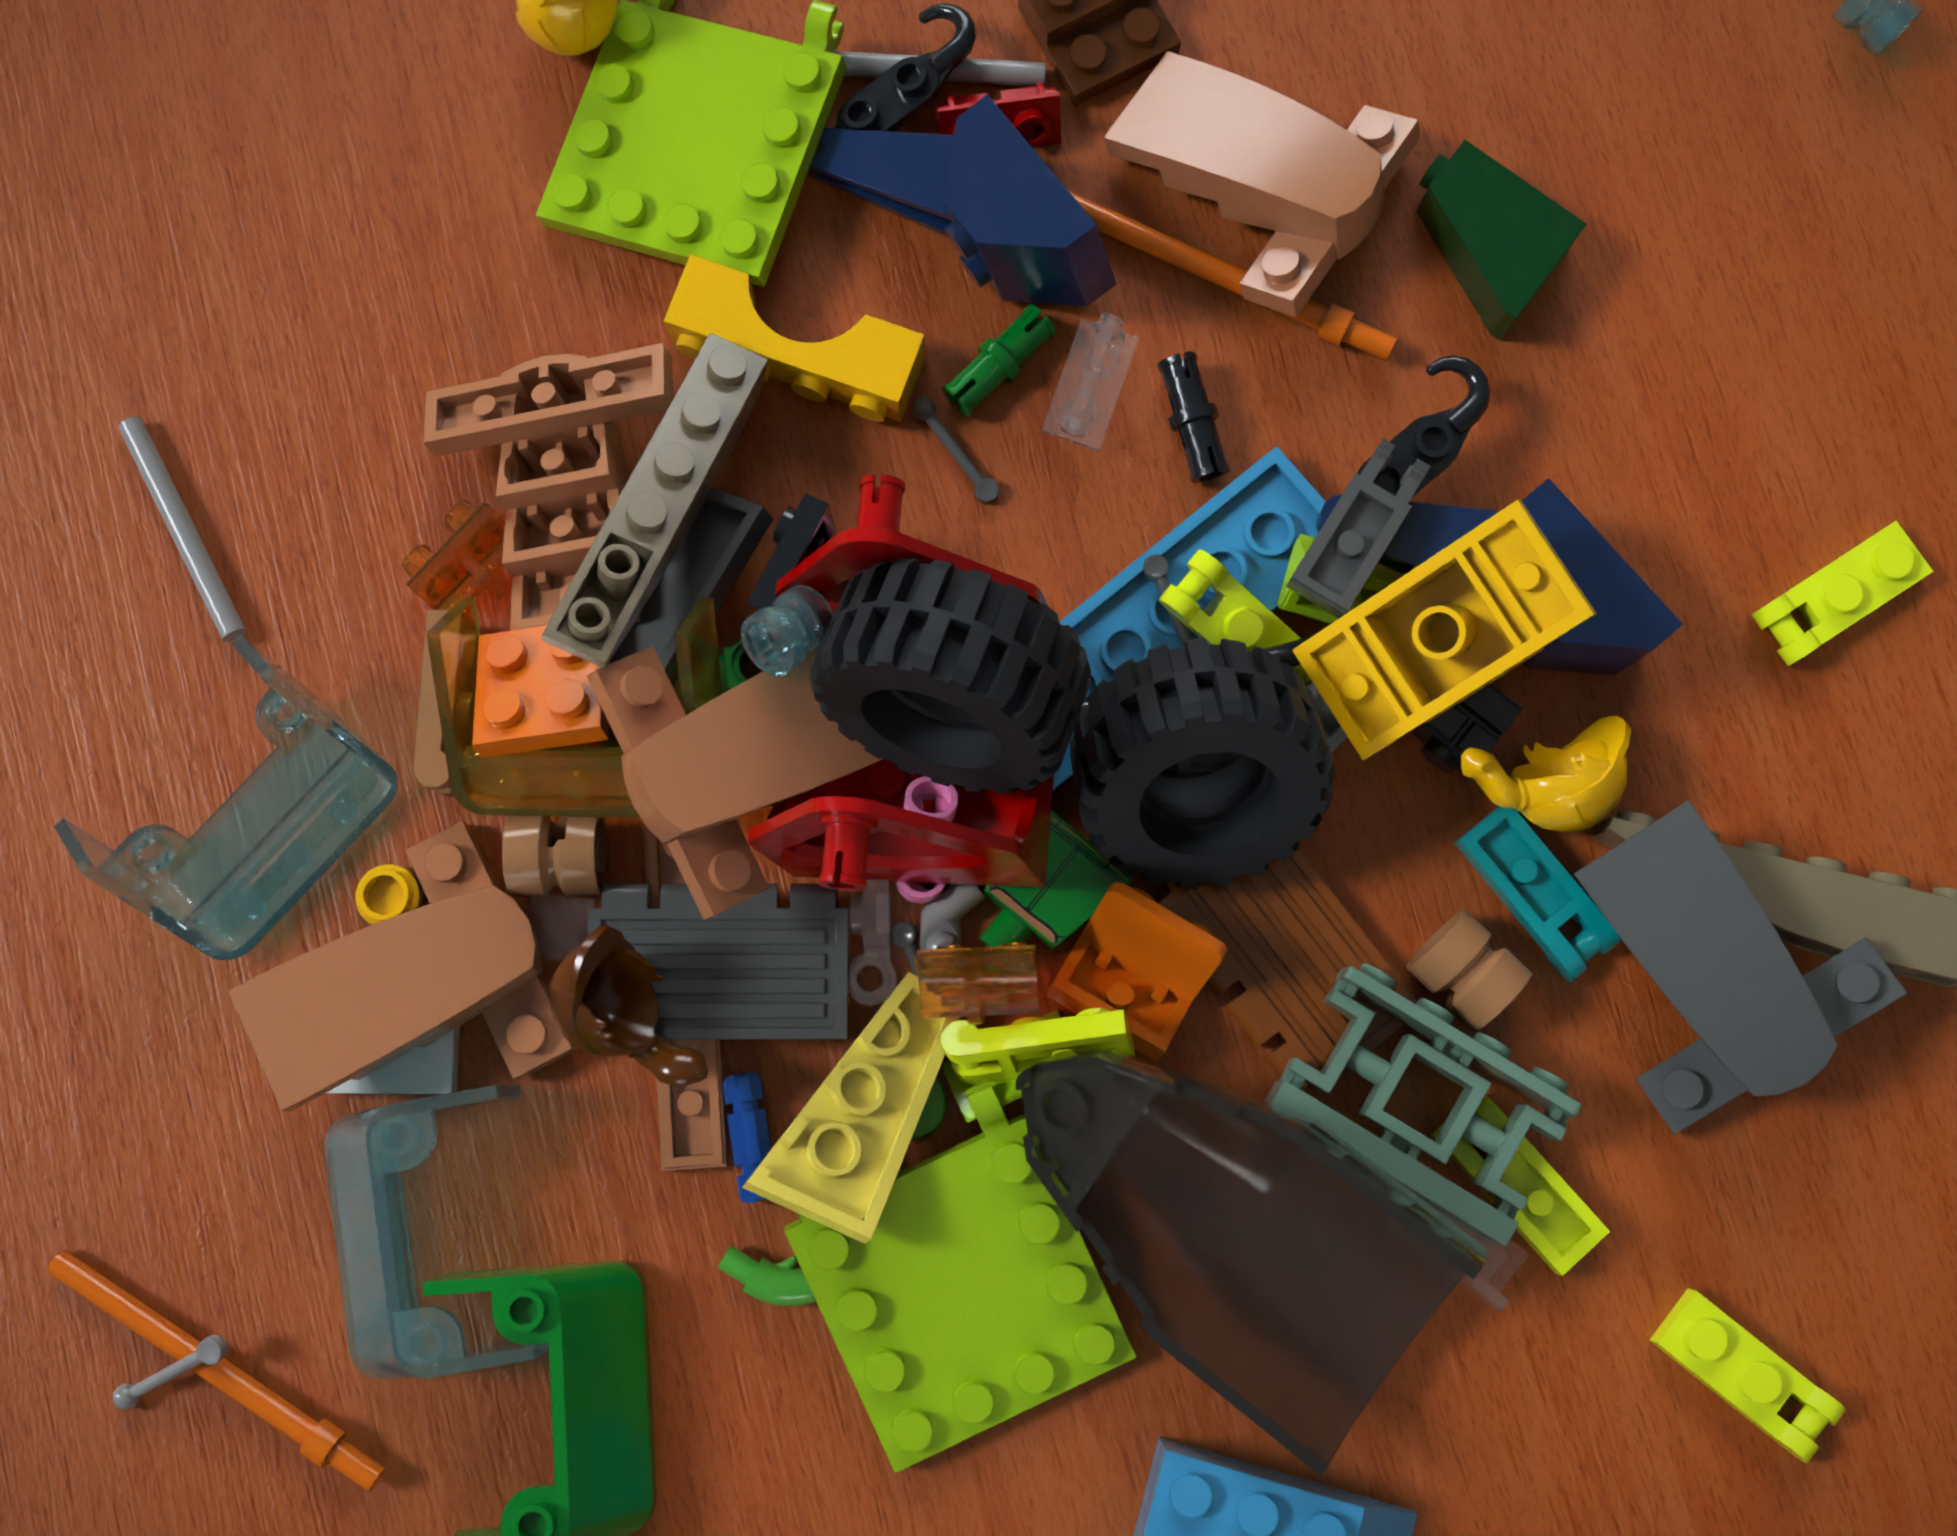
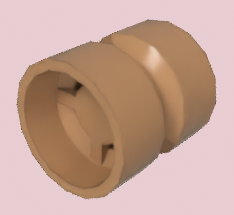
[502,812,609,897]
[1406,908,1533,1033]

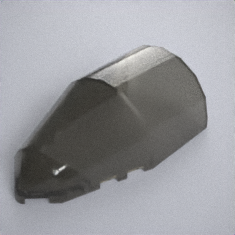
[1016,1048,1489,1476]

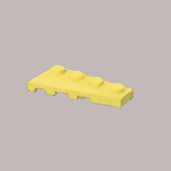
[742,972,967,1244]

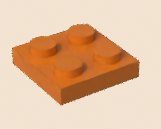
[472,625,610,758]

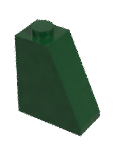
[1416,139,1586,341]

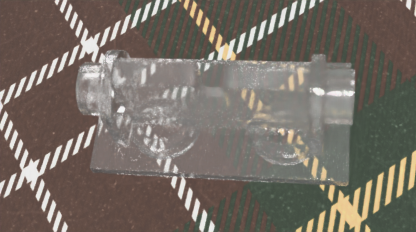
[1041,313,1140,451]

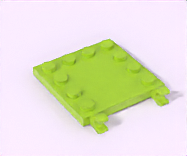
[535,0,847,287]
[784,1080,1137,1473]

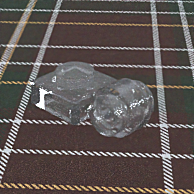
[848,880,898,1006]

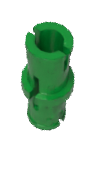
[942,304,1057,417]

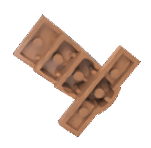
[1103,51,1420,317]
[424,343,673,631]
[587,642,885,920]
[227,821,577,1111]

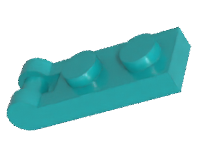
[1453,806,1621,982]

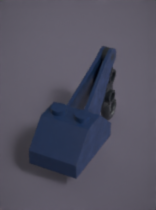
[808,3,1117,306]
[1316,355,1683,675]

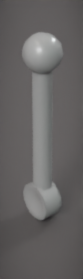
[112,1334,228,1410]

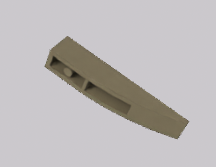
[542,333,768,669]
[1592,811,1957,989]

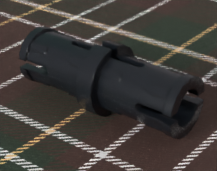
[1157,351,1230,483]

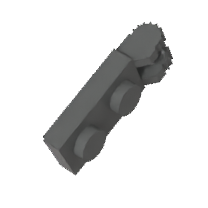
[1286,438,1430,618]

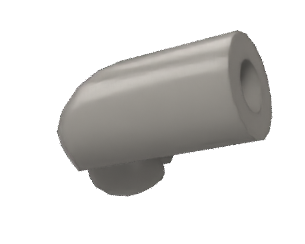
[920,884,986,968]

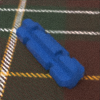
[723,1072,771,1203]

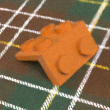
[1046,882,1227,1062]

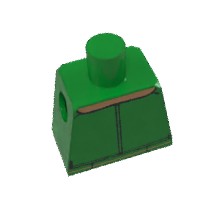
[979,810,1133,963]

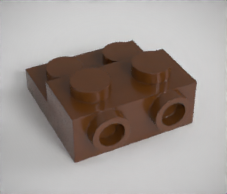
[1018,0,1181,107]

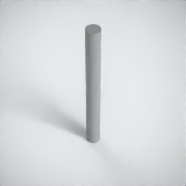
[834,51,1046,87]
[118,417,247,642]

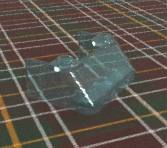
[54,635,398,960]
[324,1085,549,1379]

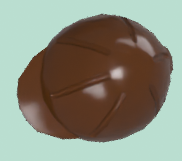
[548,924,708,1087]

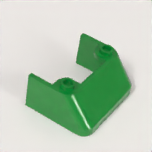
[422,1260,657,1536]

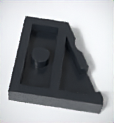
[747,493,836,616]

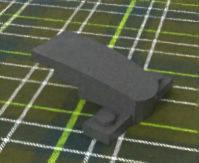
[1574,800,1907,1135]

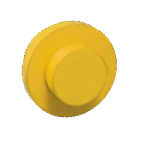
[355,864,422,925]

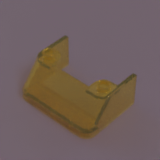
[426,597,722,818]

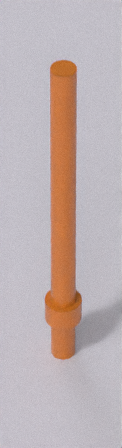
[1068,190,1397,361]
[47,1250,386,1492]

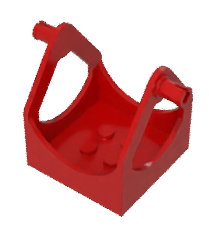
[748,474,1054,891]

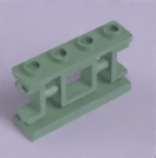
[1262,963,1583,1247]

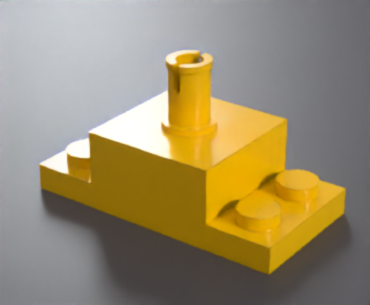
[1292,500,1597,760]

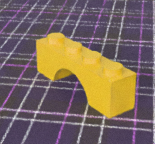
[663,254,926,422]

